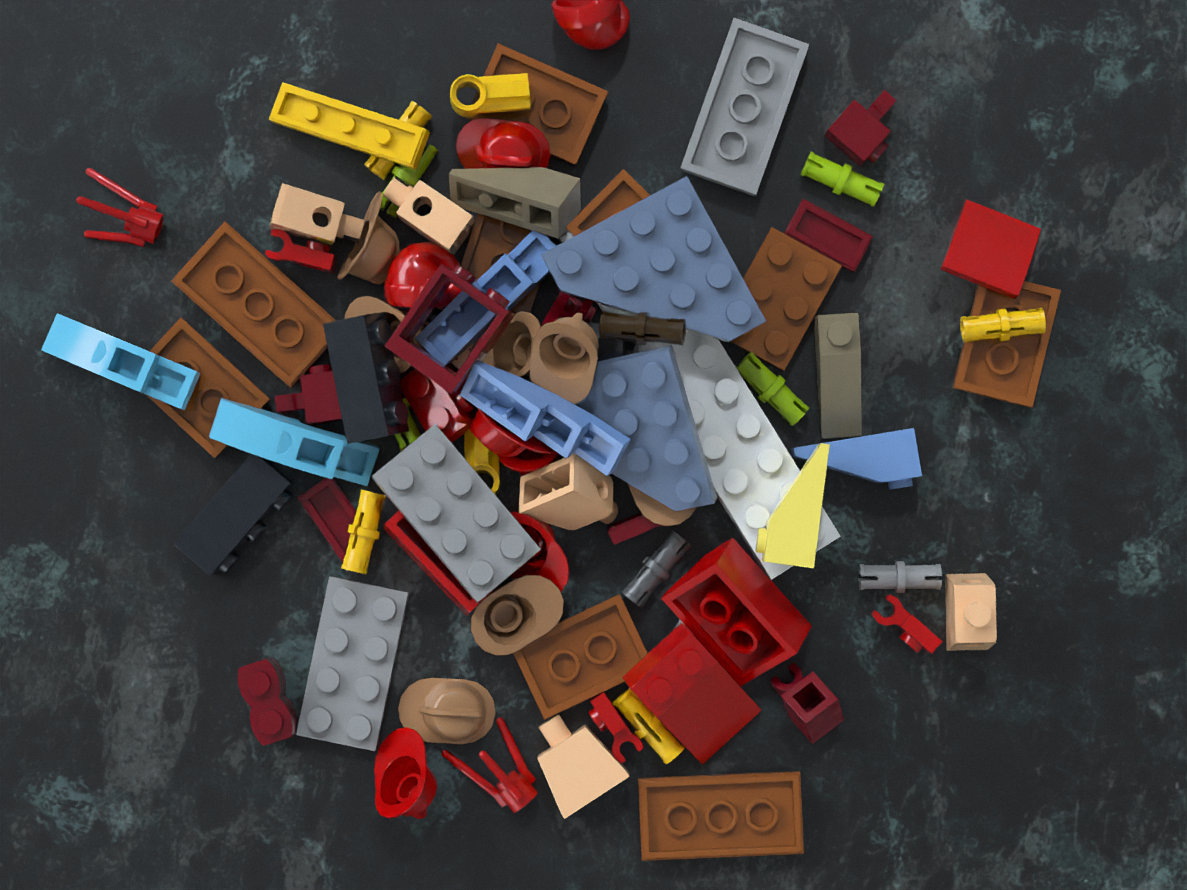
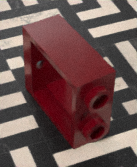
[385,264,516,395]

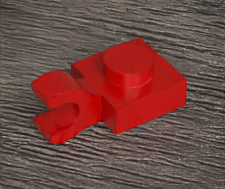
[265,229,338,274]
[871,594,943,654]
[589,691,643,763]

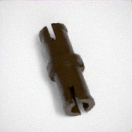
[599,311,686,346]

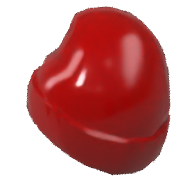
[551,0,630,50]
[384,242,462,307]

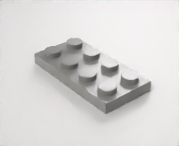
[680,18,809,197]
[372,424,541,603]
[296,576,409,751]

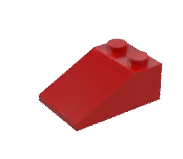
[622,623,761,765]

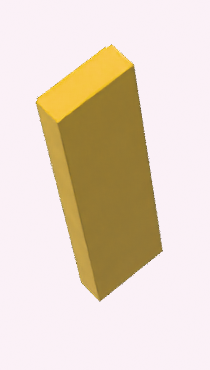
[269,82,430,170]

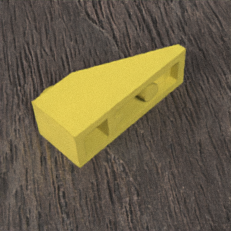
[755,443,830,568]

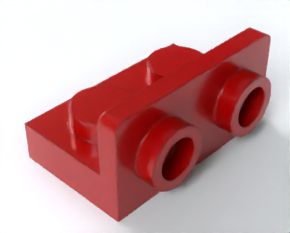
[399,353,475,443]

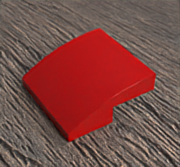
[940,199,1041,299]

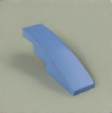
[415,230,557,366]
[460,361,631,476]

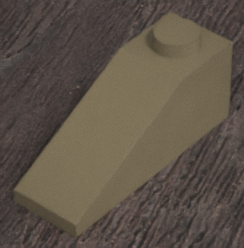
[449,167,581,239]
[813,313,862,439]

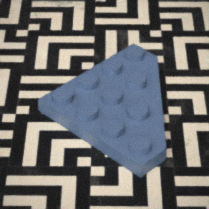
[541,176,766,342]
[523,345,717,511]

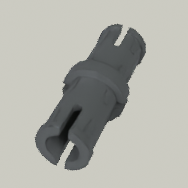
[622,530,692,609]

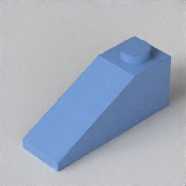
[791,428,922,490]

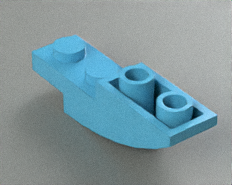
[41,313,201,410]
[209,398,380,486]

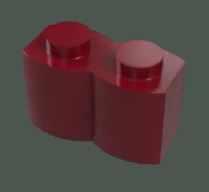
[237,657,298,746]

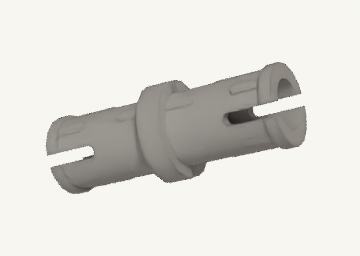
[858,561,942,593]

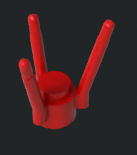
[76,168,164,247]
[441,717,538,813]

